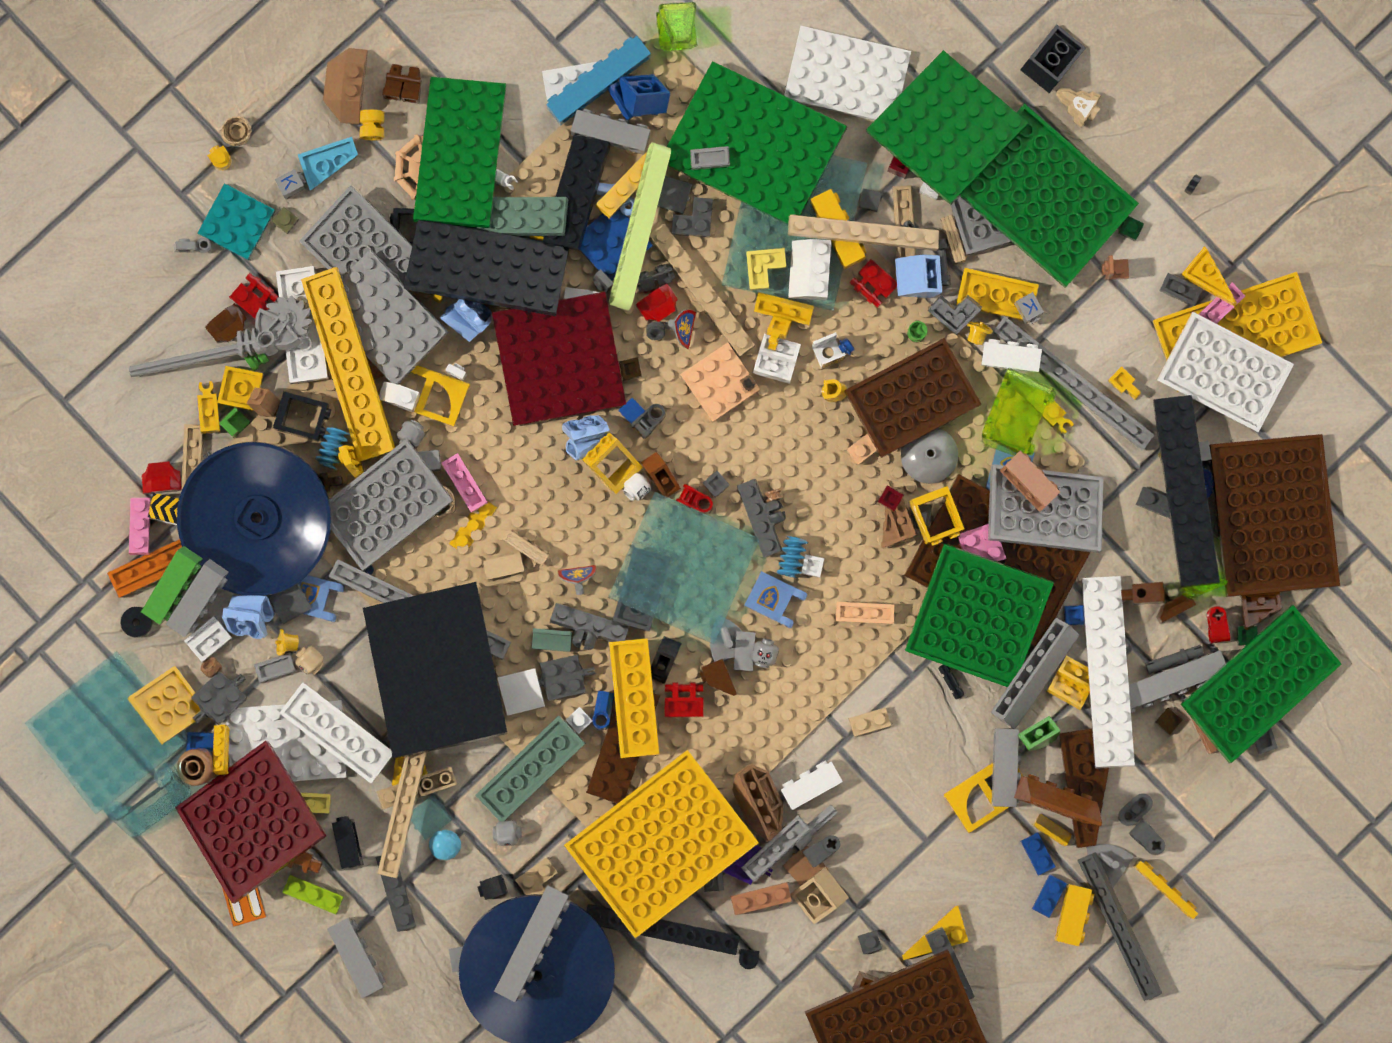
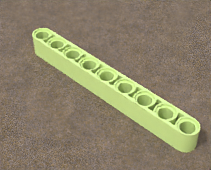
[609,142,671,311]

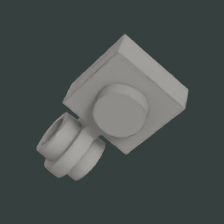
[174,237,211,253]

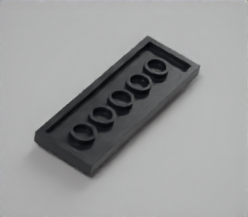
[543,135,611,251]

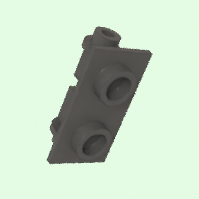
[637,264,675,293]

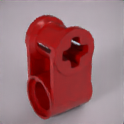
[676,484,713,515]
[1207,606,1230,644]

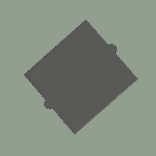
[657,176,692,214]
[268,583,312,624]

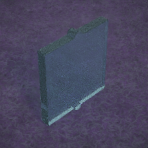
[411,794,453,840]

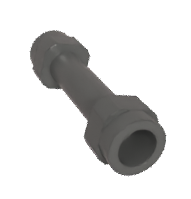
[937,239,951,286]

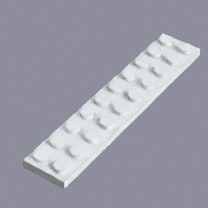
[1082,576,1135,768]

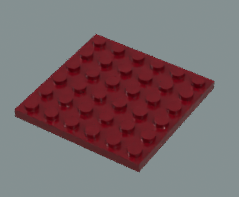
[492,291,626,426]
[175,740,326,904]

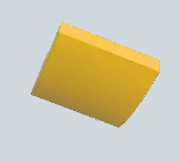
[1046,655,1090,710]

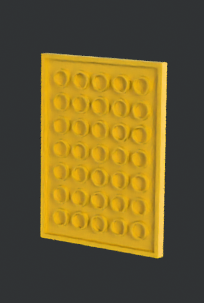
[564,750,759,938]

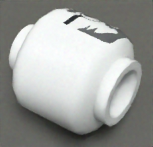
[623,473,651,501]

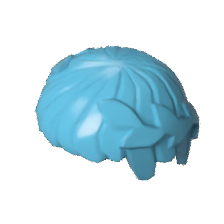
[429,830,461,860]

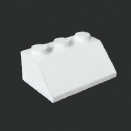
[788,239,831,301]

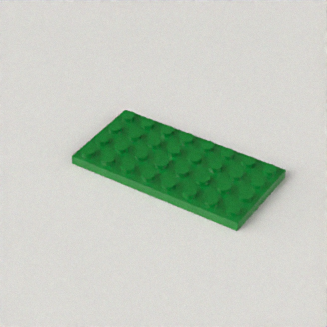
[413,77,506,228]
[1181,605,1342,763]

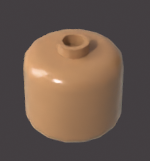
[177,748,217,786]

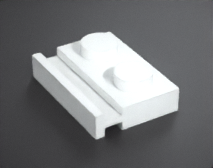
[184,616,232,663]

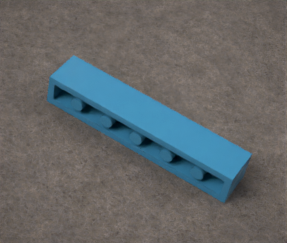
[546,36,651,126]

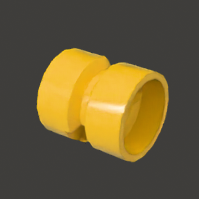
[359,109,385,141]

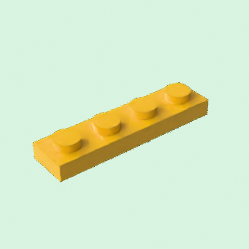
[595,152,647,219]
[1133,861,1198,919]

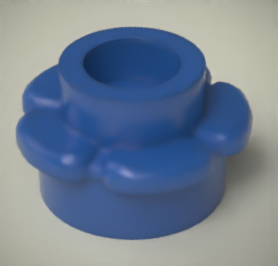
[838,338,855,355]

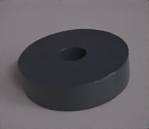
[120,607,152,638]

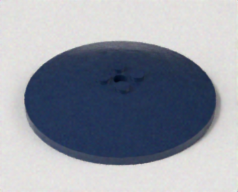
[177,442,332,596]
[459,894,615,1043]

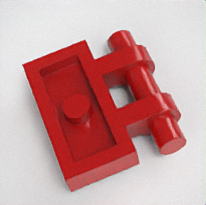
[849,259,897,308]
[229,273,279,320]
[665,682,703,717]

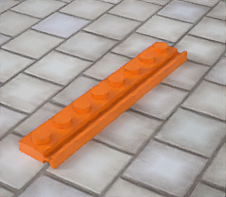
[107,518,254,598]

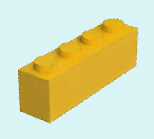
[810,189,867,270]

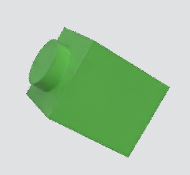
[1018,716,1060,751]

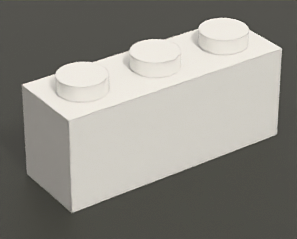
[981,339,1042,373]
[780,760,843,810]

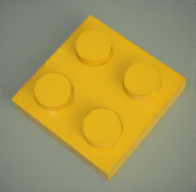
[217,366,264,411]

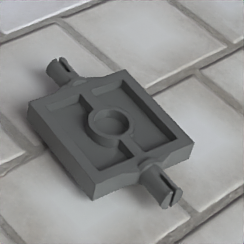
[538,654,596,701]
[191,671,247,725]

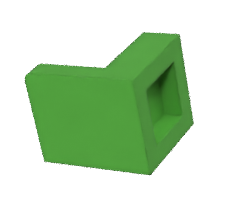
[219,407,250,438]

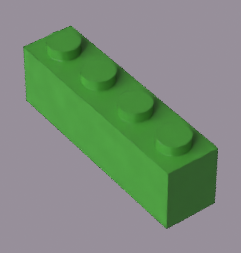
[141,546,203,625]

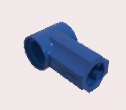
[593,691,614,730]

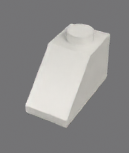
[379,381,420,413]

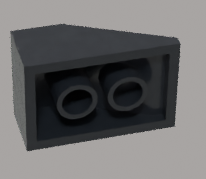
[1020,24,1086,94]

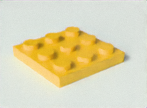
[128,666,200,745]

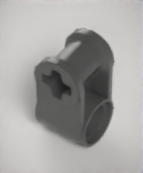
[630,404,666,439]
[1129,819,1165,855]
[803,835,840,868]

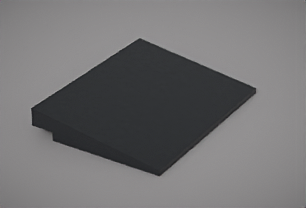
[363,582,507,759]

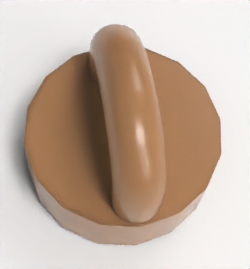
[200,657,222,678]

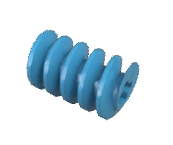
[315,427,350,470]
[777,536,808,578]

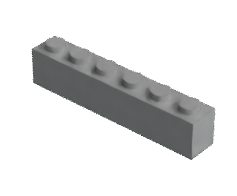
[991,618,1080,729]
[1129,650,1226,713]
[494,885,570,1002]

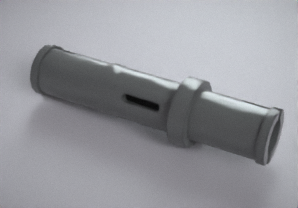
[1145,644,1204,674]

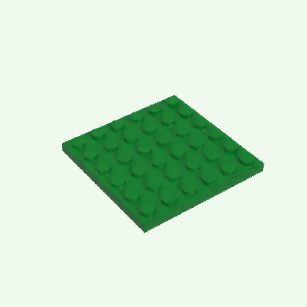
[866,50,1028,205]
[905,543,1054,687]

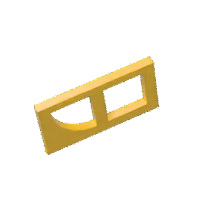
[389,365,470,427]
[944,763,1023,833]

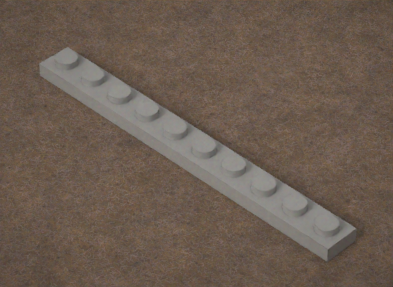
[993,316,1155,450]
[329,559,511,660]

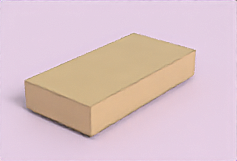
[483,553,525,580]

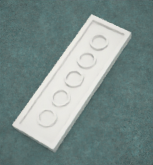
[276,266,329,384]
[279,683,392,784]

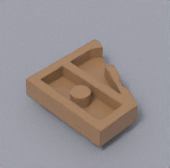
[881,499,918,549]

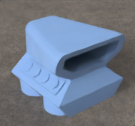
[440,299,493,342]
[562,415,609,461]
[222,595,274,639]

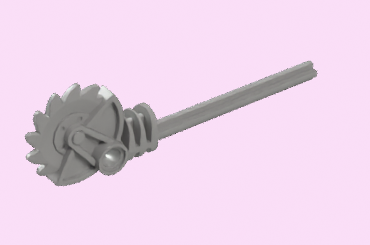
[129,296,312,377]

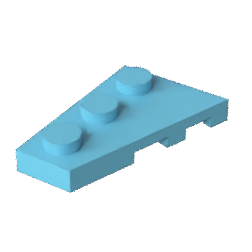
[298,137,358,191]

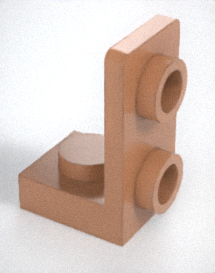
[1102,255,1129,280]

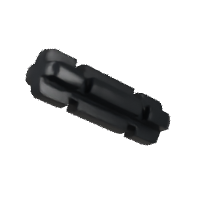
[938,665,964,699]

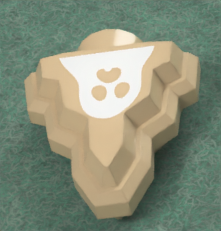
[1056,88,1101,128]

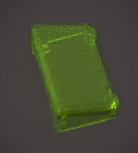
[982,368,1056,456]

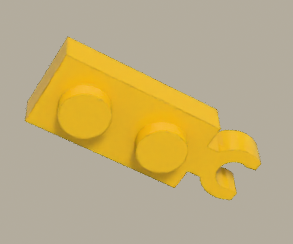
[197,381,220,434]
[1026,386,1074,434]

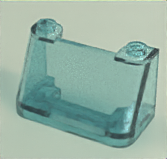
[103,762,191,837]

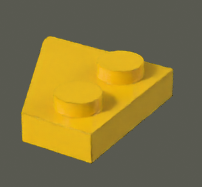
[338,445,364,479]

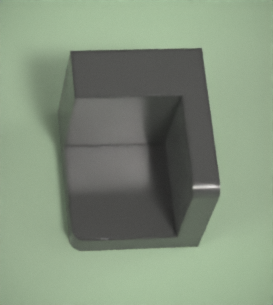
[911,504,932,530]

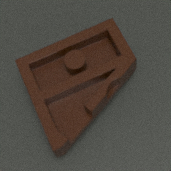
[1240,592,1282,630]

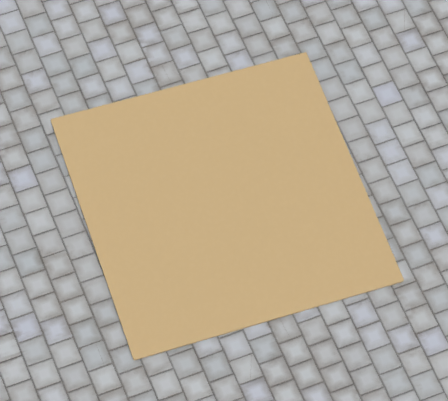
[226,33,1085,827]

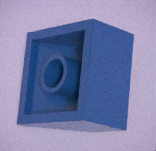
[620,74,670,117]

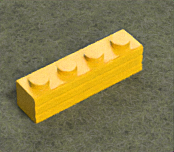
[212,724,230,775]

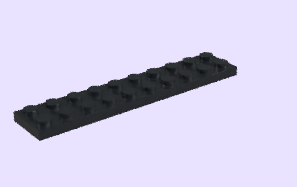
[1153,395,1220,588]

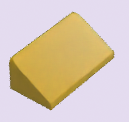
[1032,814,1072,846]

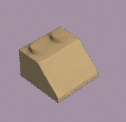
[791,867,849,924]

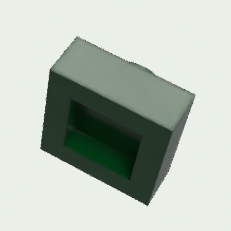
[1118,216,1144,241]
[1237,626,1258,646]

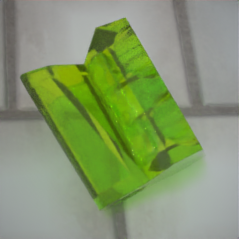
[656,2,698,50]

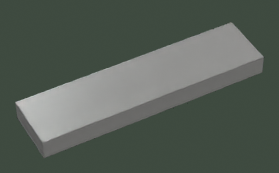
[741,815,812,882]

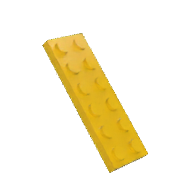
[609,638,659,758]

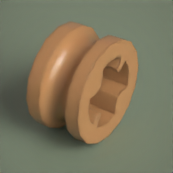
[764,489,783,503]

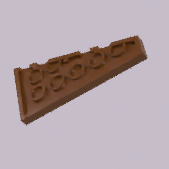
[1059,729,1109,848]

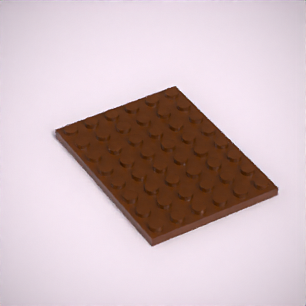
[1209,434,1340,597]
[904,474,1090,647]
[804,949,987,1043]

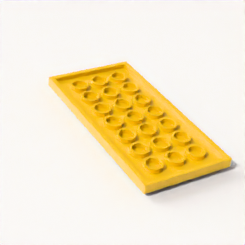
[1152,272,1322,392]

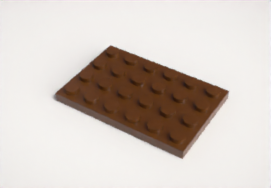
[844,338,982,458]

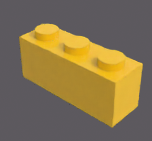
[1054,884,1094,946]

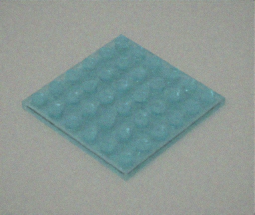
[608,492,759,644]
[25,651,188,814]

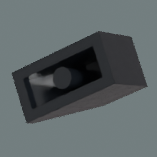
[651,636,682,684]
[477,874,508,900]

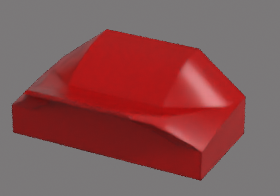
[636,284,678,322]
[142,461,182,494]

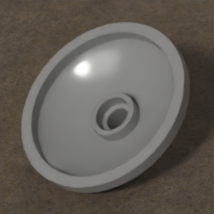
[901,428,958,484]

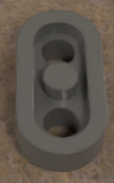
[1118,794,1153,826]

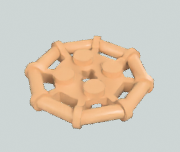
[394,134,423,201]

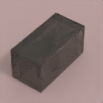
[739,374,756,393]

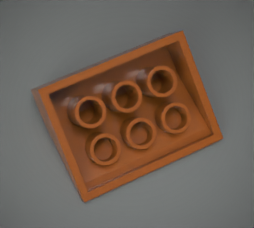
[1014,774,1102,826]

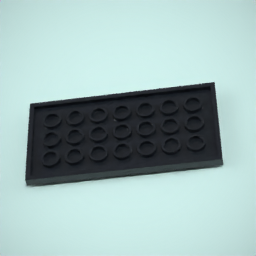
[404,220,569,316]

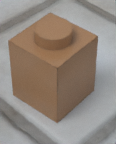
[247,388,281,417]

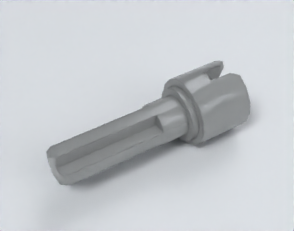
[796,805,838,851]

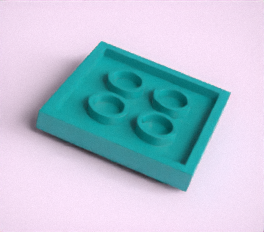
[197,183,275,260]

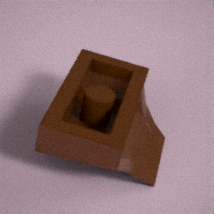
[205,303,247,343]
[1156,595,1196,624]

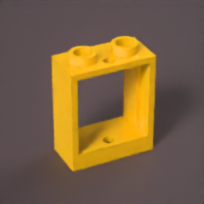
[582,433,643,494]
[909,486,964,546]

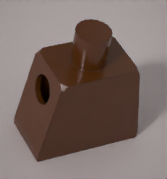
[1121,582,1165,605]

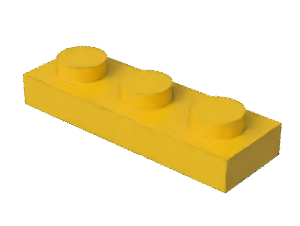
[754,292,814,325]
[449,500,497,555]

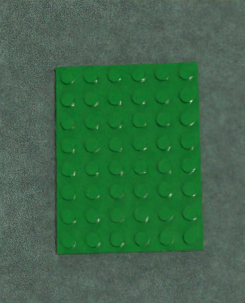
[667,61,847,225]
[960,103,1139,288]

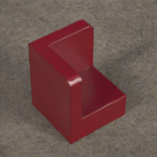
[887,156,909,179]
[876,485,904,512]

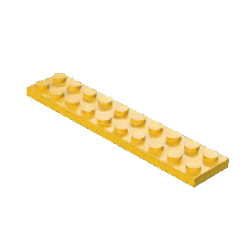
[301,267,395,462]

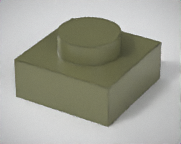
[272,207,299,234]

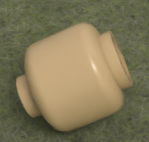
[295,646,324,675]

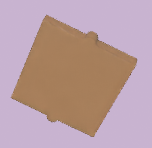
[782,846,828,886]

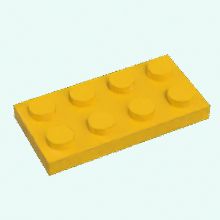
[956,268,1039,321]

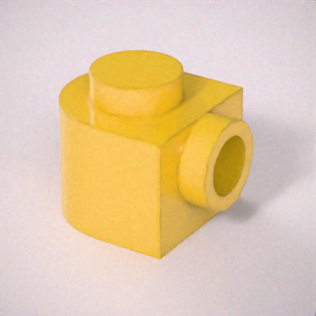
[207,145,232,171]
[822,379,847,402]

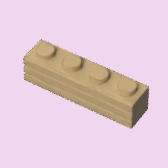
[940,215,968,265]
[502,529,549,567]

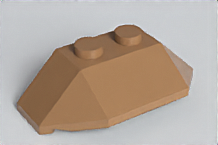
[323,48,368,125]
[732,764,783,841]

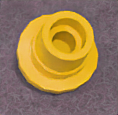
[967,321,993,345]
[275,629,299,656]

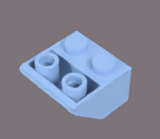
[895,254,942,298]

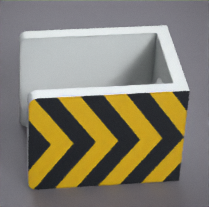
[812,332,846,369]
[148,493,179,525]

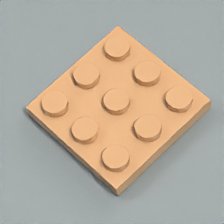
[680,342,760,422]

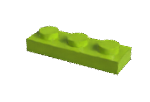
[282,875,344,915]

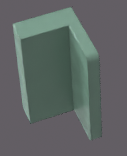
[532,628,572,652]

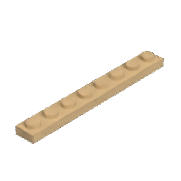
[788,215,939,251]
[650,224,755,357]
[377,752,427,878]

